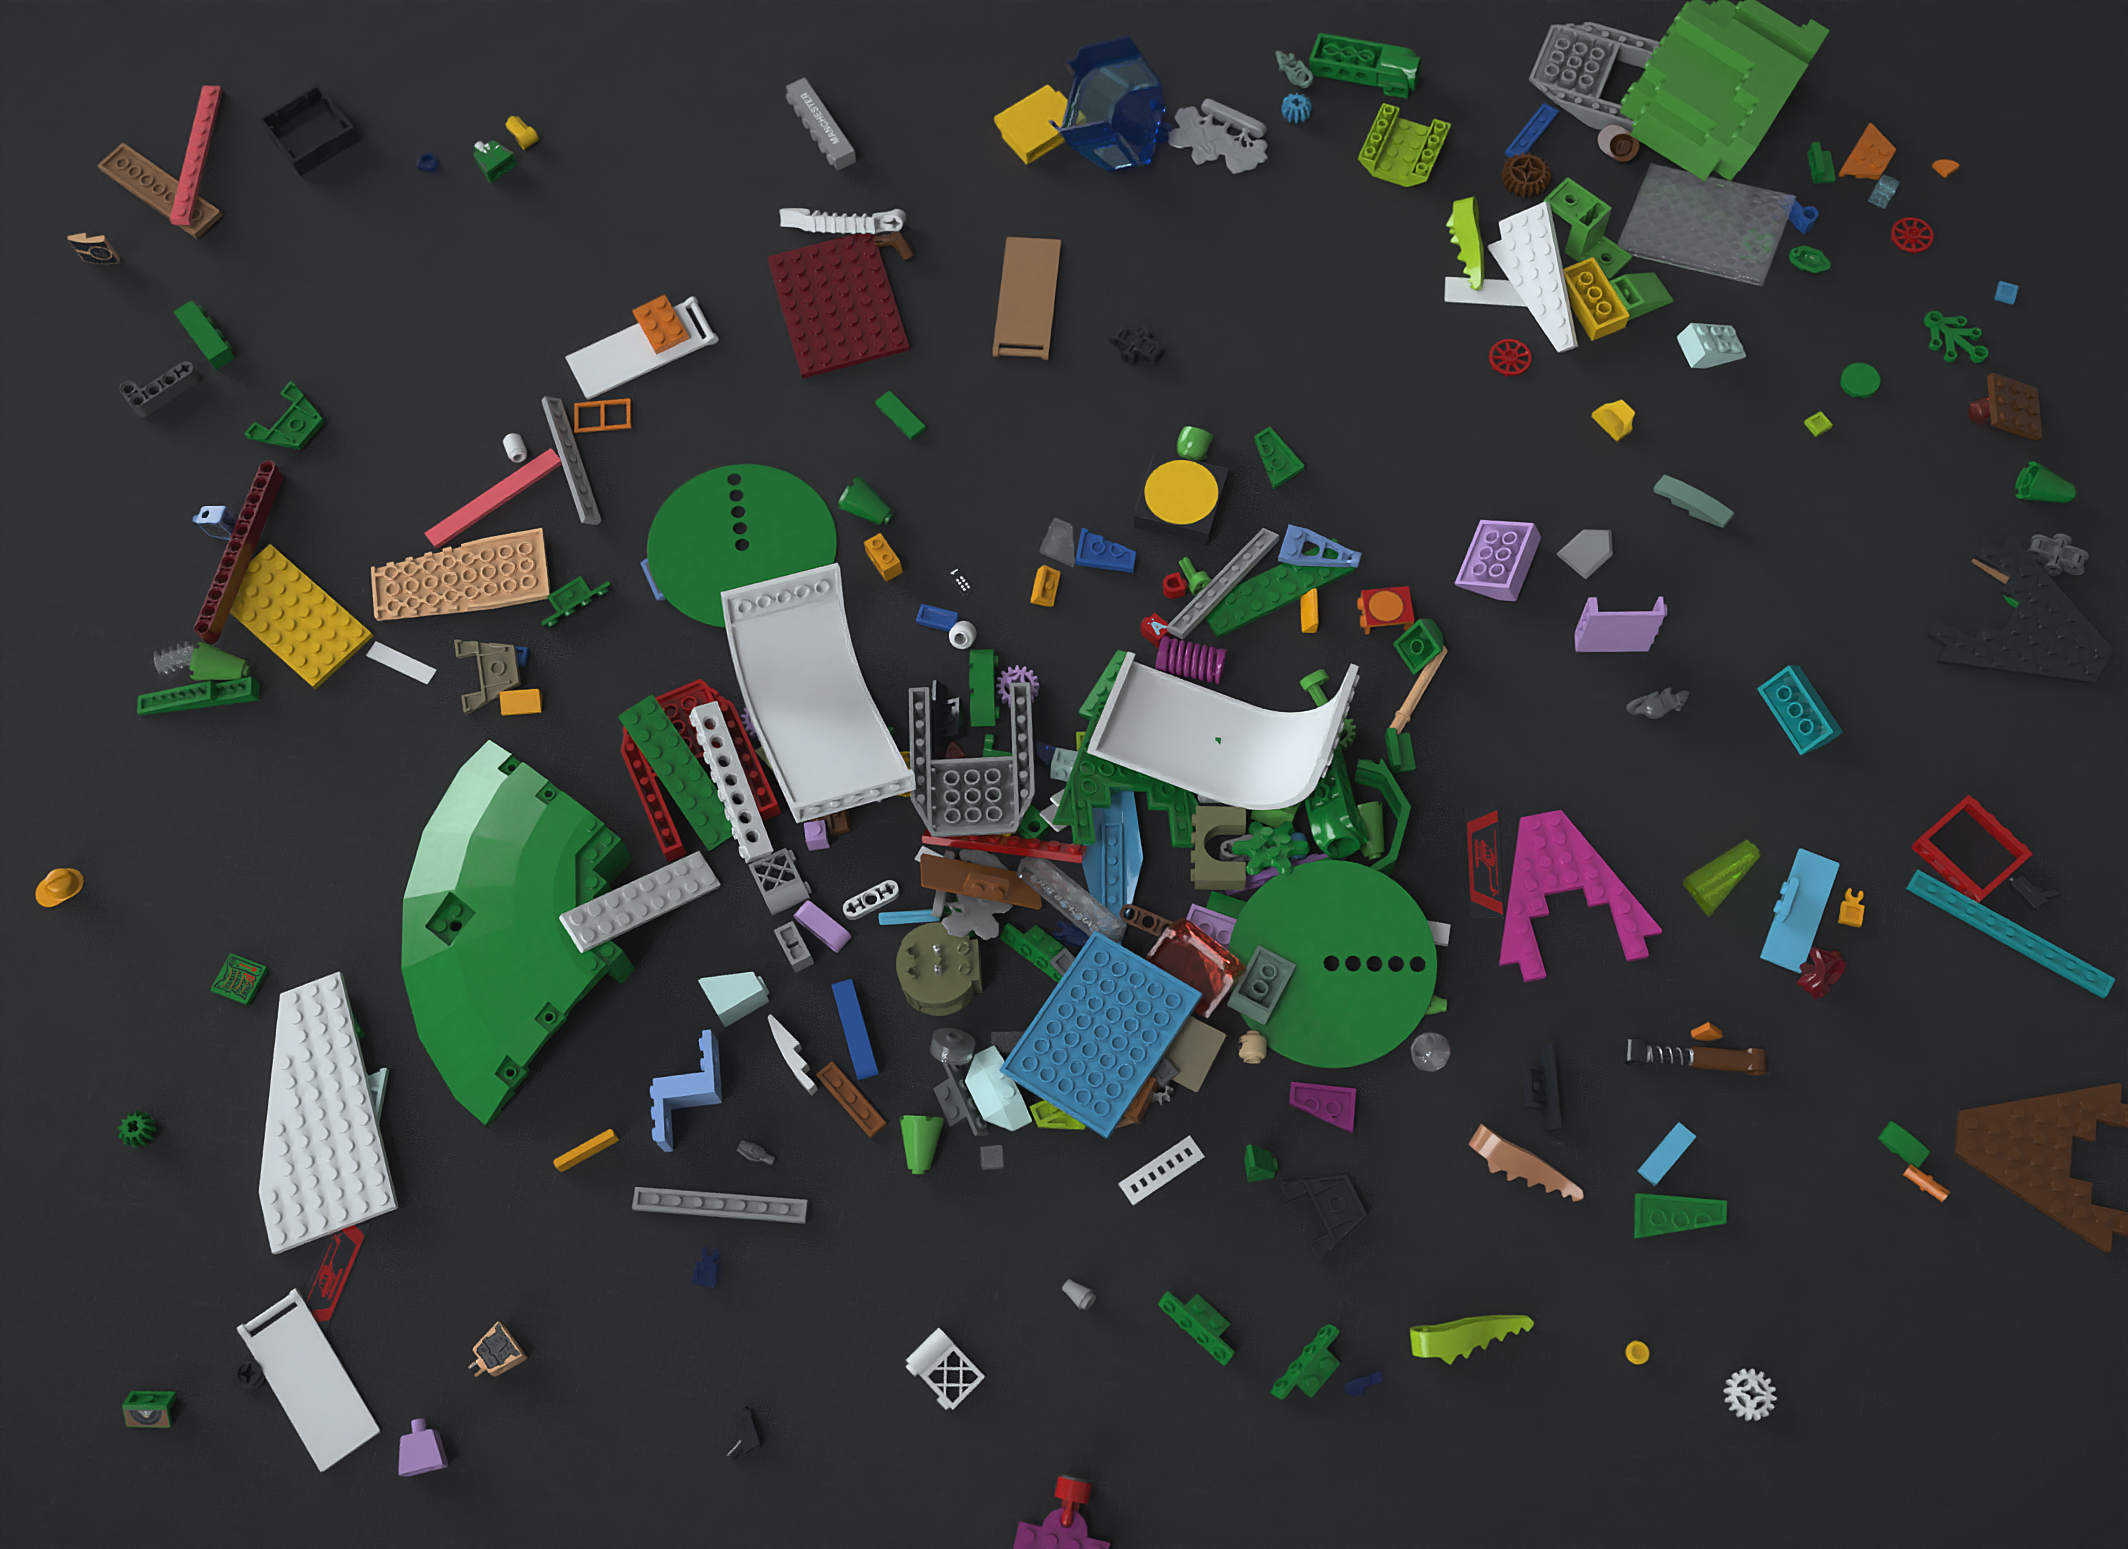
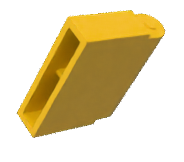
[994,85,1084,165]

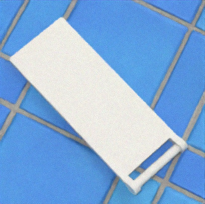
[566,296,718,400]
[237,1288,381,1472]

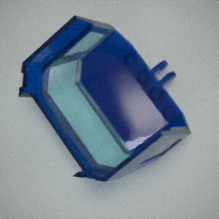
[1048,35,1172,173]

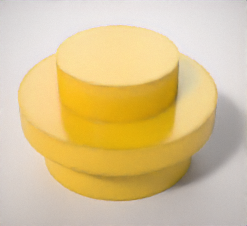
[1626,1341,1649,1365]

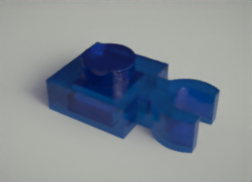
[1053,921,1093,948]
[691,1247,719,1288]
[1343,1371,1383,1397]

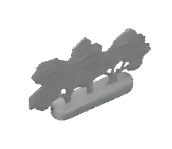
[1167,99,1268,174]
[931,849,1013,940]

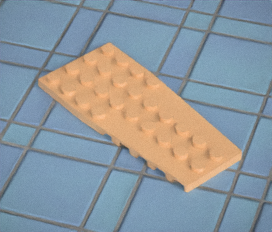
[371,528,551,621]

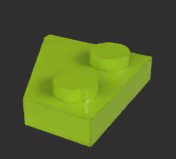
[1030,1100,1086,1130]

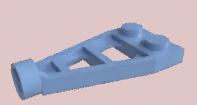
[1278,525,1362,568]

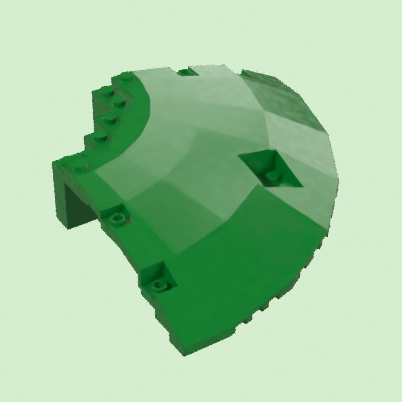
[401,740,635,1127]

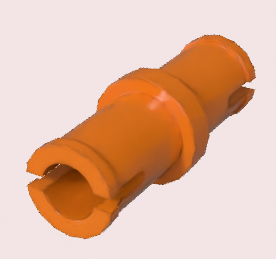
[1903,1164,1950,1203]

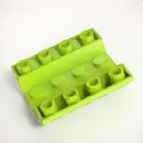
[1358,103,1451,187]

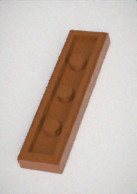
[816,1061,887,1138]

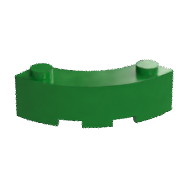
[969,649,999,727]

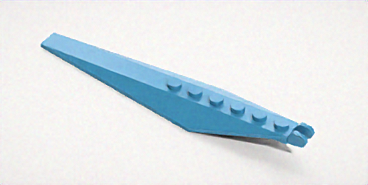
[1082,791,1143,945]

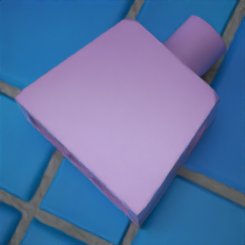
[399,1418,449,1477]

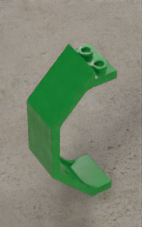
[1354,758,1411,876]

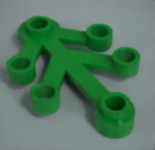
[1924,311,1988,363]

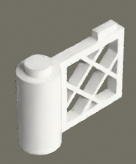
[906,1328,985,1410]

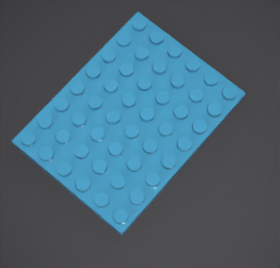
[999,931,1203,1139]

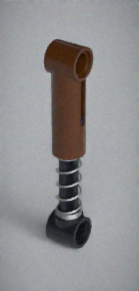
[1624,1039,1767,1076]

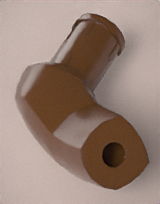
[875,231,915,261]

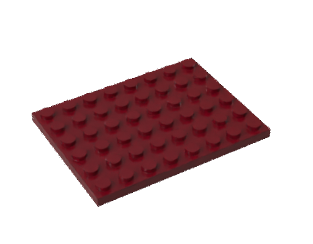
[767,233,910,379]

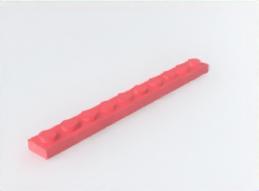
[170,86,222,225]

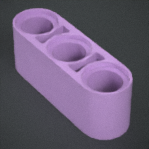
[793,900,852,953]

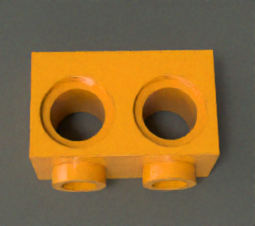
[864,533,903,582]

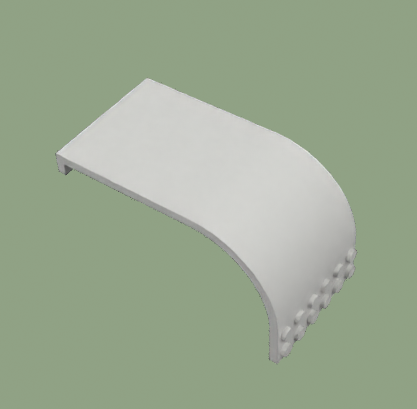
[720,563,916,823]
[1087,652,1360,810]

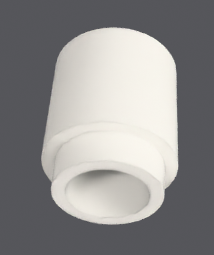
[503,433,527,462]

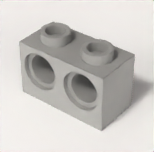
[774,921,814,973]

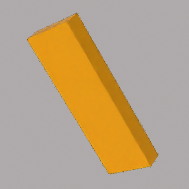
[553,1129,619,1172]

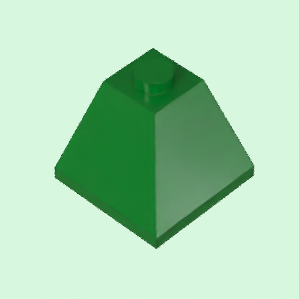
[1393,619,1443,675]

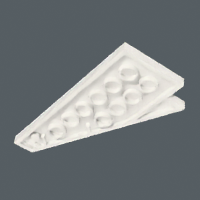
[1488,202,1578,353]

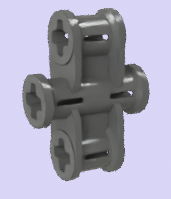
[2027,534,2089,576]

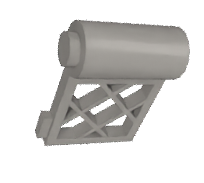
[749,848,812,916]

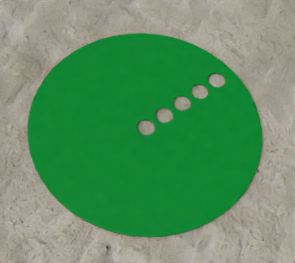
[647,464,837,628]
[1227,860,1437,1068]

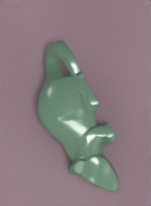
[1276,51,1313,88]

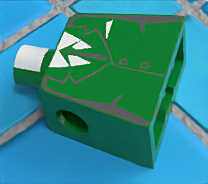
[473,140,518,183]

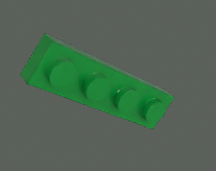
[1078,650,1136,720]

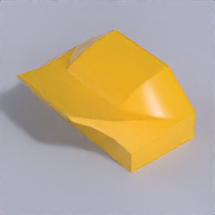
[1591,399,1635,442]

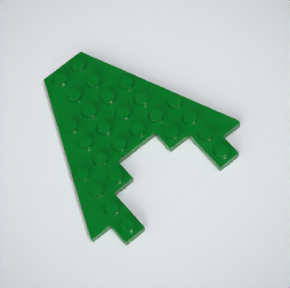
[1052,698,1199,848]

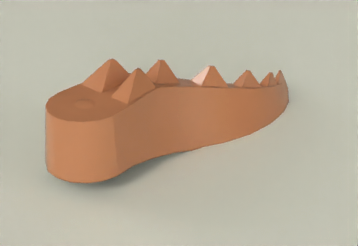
[1468,1123,1584,1201]

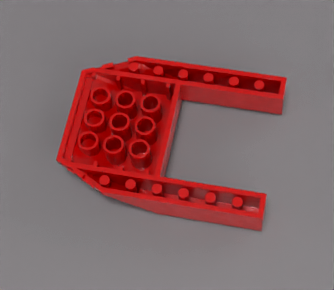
[621,679,782,862]

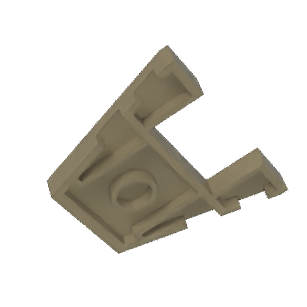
[454,640,521,714]

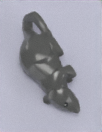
[1627,687,1690,719]

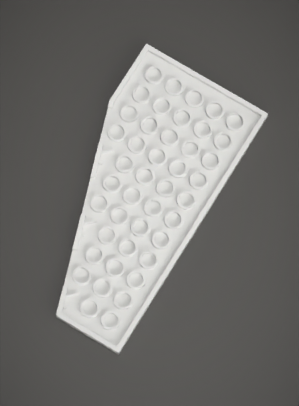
[259,972,399,1254]

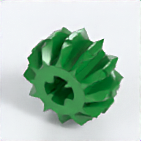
[117,1110,157,1148]

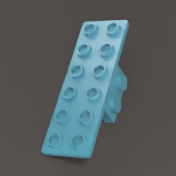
[1760,848,1840,973]

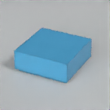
[1994,281,2019,305]

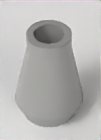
[1062,1279,1096,1310]

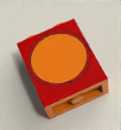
[1357,586,1415,635]

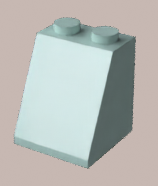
[698,972,770,1027]

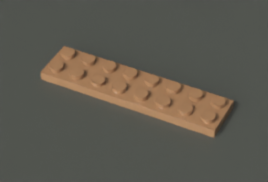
[97,143,223,239]

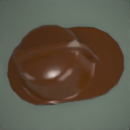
[1598,125,1639,162]

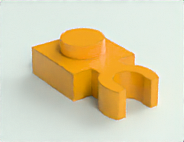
[1838,888,1864,928]

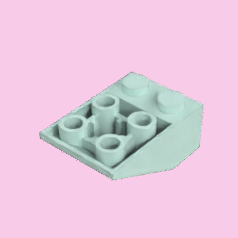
[1677,323,1746,368]

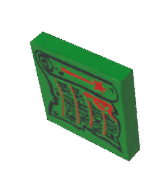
[210,953,269,1006]

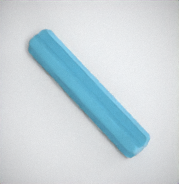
[879,909,940,925]

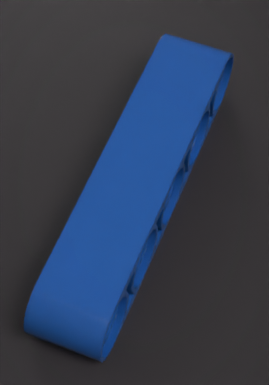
[831,978,879,1081]

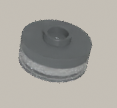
[930,1028,975,1065]

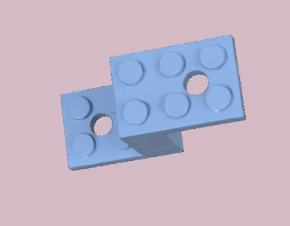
[650,1030,722,1152]

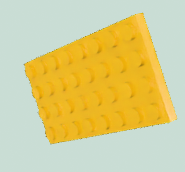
[230,544,374,690]

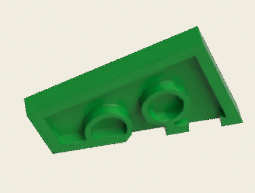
[1254,426,1305,489]

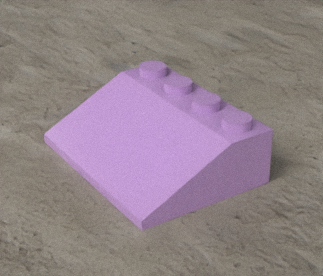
[1455,520,1541,601]

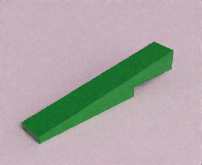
[137,676,259,715]

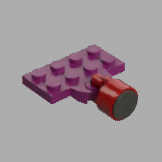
[1014,1474,1110,1549]

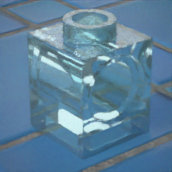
[1868,174,1900,209]

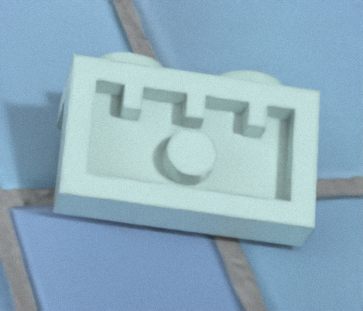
[1050,748,1078,781]

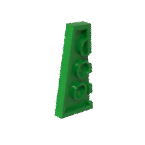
[1634,1193,1727,1239]

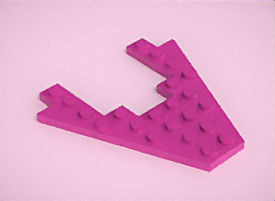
[1499,810,1662,982]

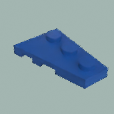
[1075,527,1136,573]

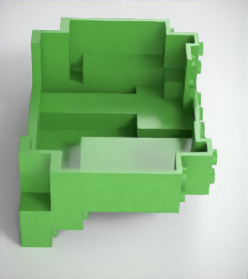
[1619,0,1830,181]

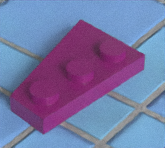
[1289,1082,1356,1133]

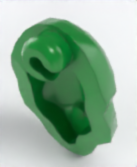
[1789,246,1831,274]

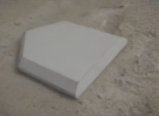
[1557,530,1613,579]

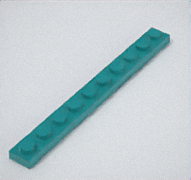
[1906,869,2115,999]

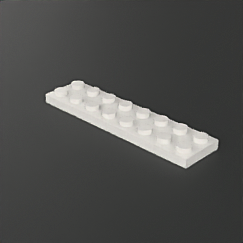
[559,851,721,953]

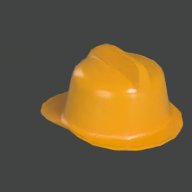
[35,868,84,907]

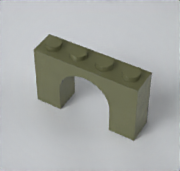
[1191,806,1246,890]

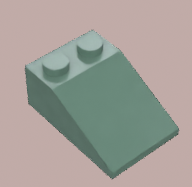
[1227,945,1296,1025]

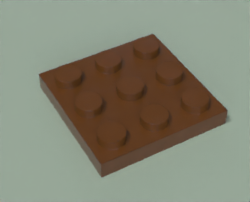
[1987,373,2043,441]

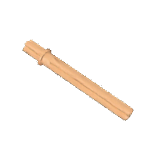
[1390,646,1447,735]

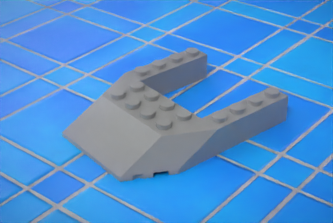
[1529,22,1661,142]
[909,682,1035,837]

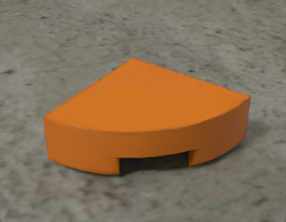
[1932,159,1960,178]
[1691,1022,1723,1041]

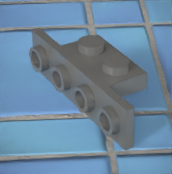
[933,1057,989,1136]

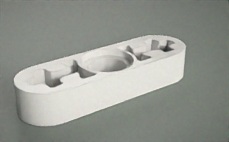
[843,880,899,920]

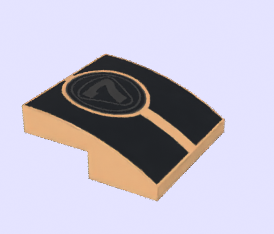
[68,233,120,264]

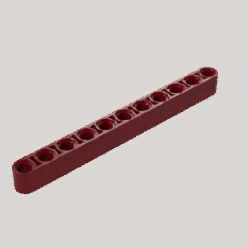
[194,460,283,645]

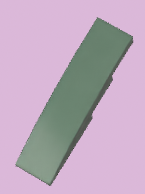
[1654,475,1734,528]

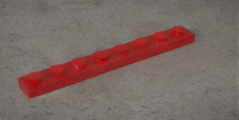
[922,829,1087,863]

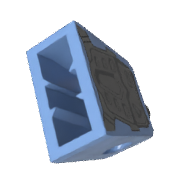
[193,506,238,540]

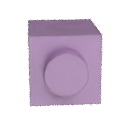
[804,820,830,851]

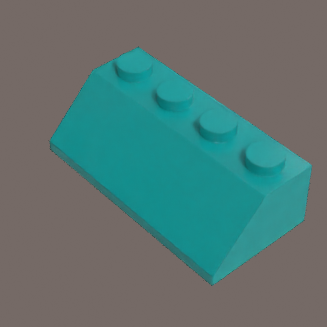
[1757,665,1843,755]

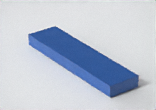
[1505,103,1559,158]

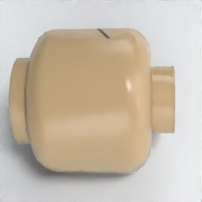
[1239,1031,1267,1064]

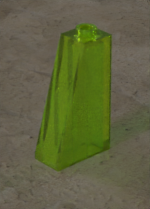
[1683,839,1760,917]

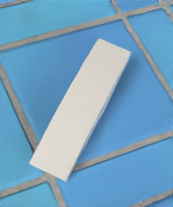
[768,1014,818,1096]

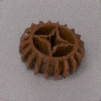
[1501,152,1551,199]

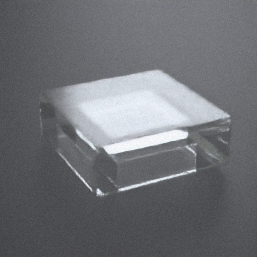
[980,1145,1004,1170]

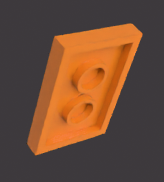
[632,295,689,355]

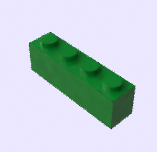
[173,300,235,370]

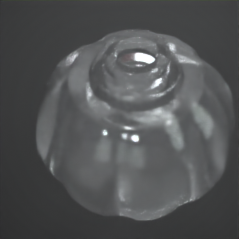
[1411,1032,1451,1072]

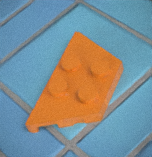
[1838,123,1896,179]

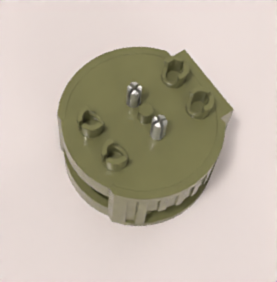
[896,922,983,1016]

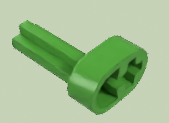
[1179,557,1211,596]
[1300,669,1329,708]

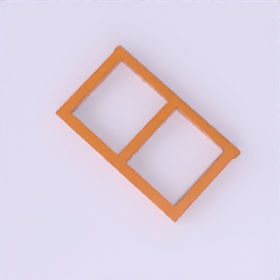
[574,398,632,433]

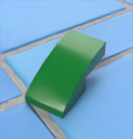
[1878,1122,1930,1168]

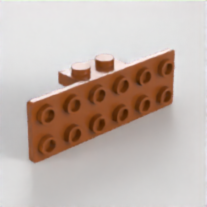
[920,853,1042,910]

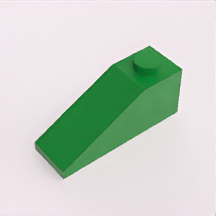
[1244,1145,1278,1182]

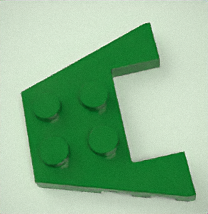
[244,381,325,450]

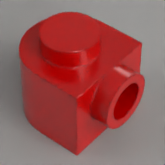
[1163,572,1188,599]

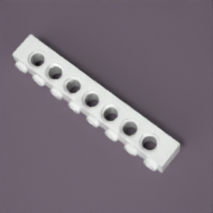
[690,701,773,863]

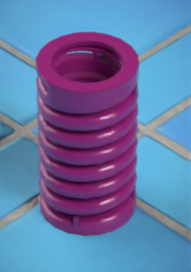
[1155,636,1227,685]

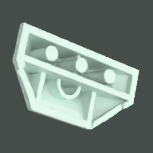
[965,1046,1032,1131]

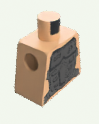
[469,1321,528,1377]

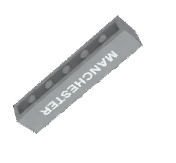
[786,78,856,171]

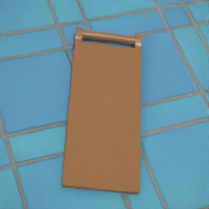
[993,237,1061,360]

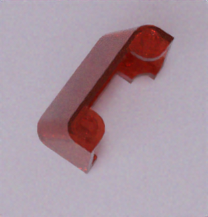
[1144,918,1246,1018]

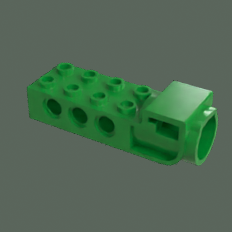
[1309,33,1422,99]
[1304,743,1369,860]

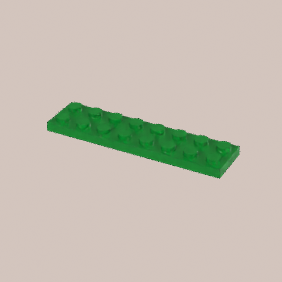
[1205,538,1355,639]
[618,694,733,852]

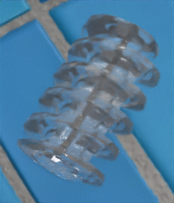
[154,641,197,676]

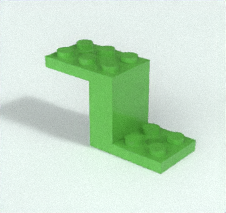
[1544,177,1633,281]

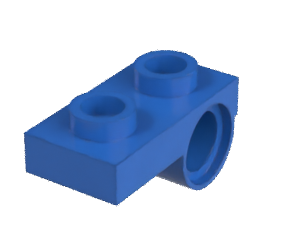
[1780,195,1819,234]

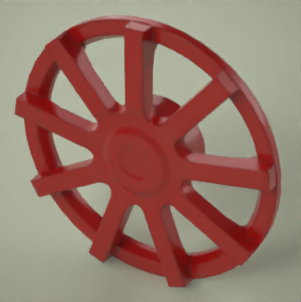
[1891,217,1934,254]
[1489,339,1532,377]

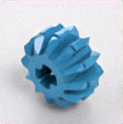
[1281,92,1312,124]

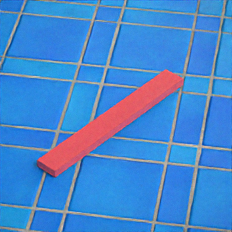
[425,448,562,549]

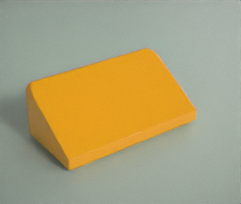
[1030,565,1061,607]
[1301,588,1318,633]
[500,689,542,716]

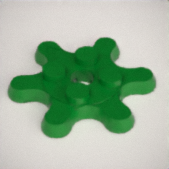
[1232,821,1310,875]

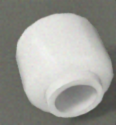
[949,621,977,649]

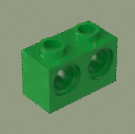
[1017,804,1052,841]

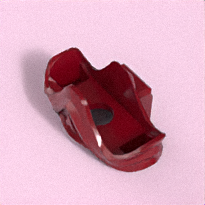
[1797,947,1846,1000]

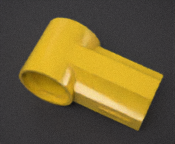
[506,116,539,150]

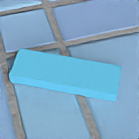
[1637,1122,1696,1186]

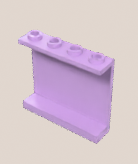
[1574,597,1667,652]

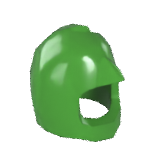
[1177,426,1214,461]

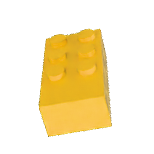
[1563,257,1630,341]

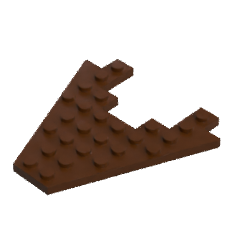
[1954,1083,2128,1253]

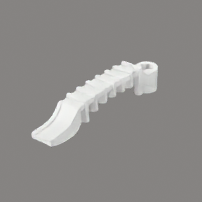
[779,208,906,234]

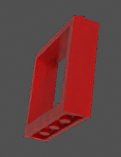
[1911,795,2033,903]

